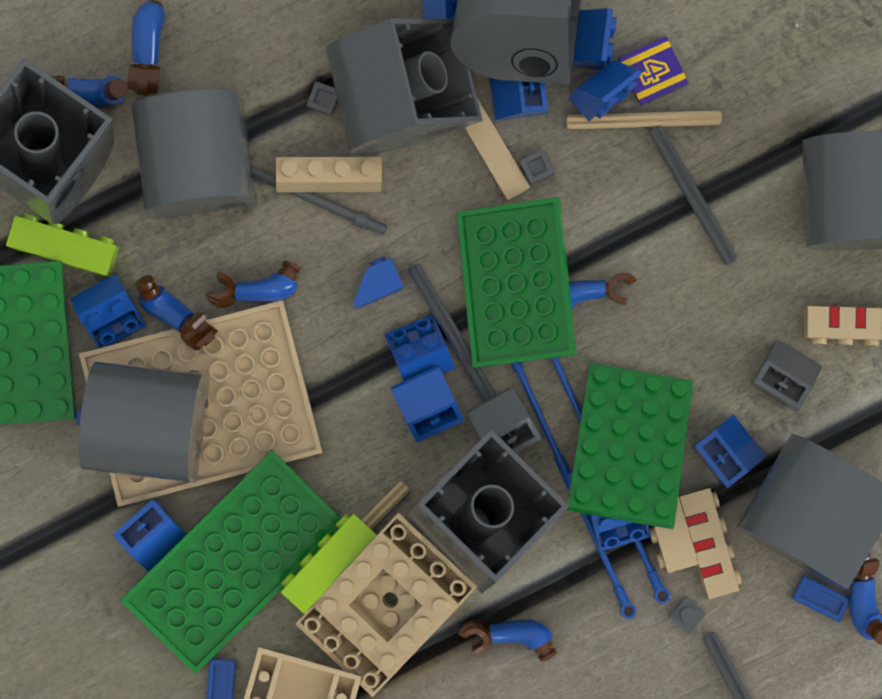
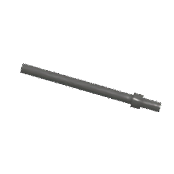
[251,165,388,235]

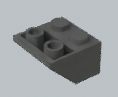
[750,339,822,411]
[467,386,542,453]

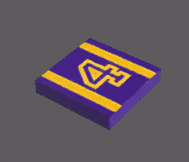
[619,36,688,106]

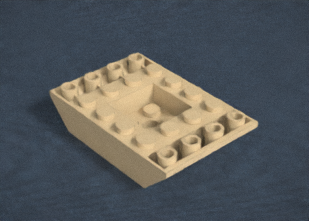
[295,512,477,697]

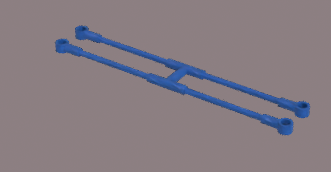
[511,358,670,619]

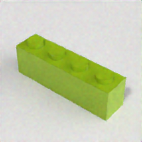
[6,213,119,277]
[281,512,377,614]

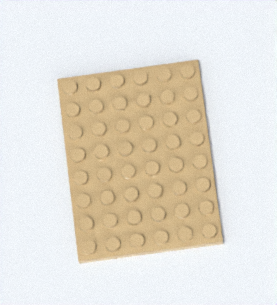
[79,300,323,507]

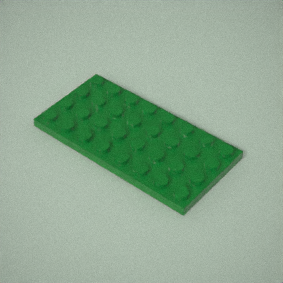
[120,449,341,674]

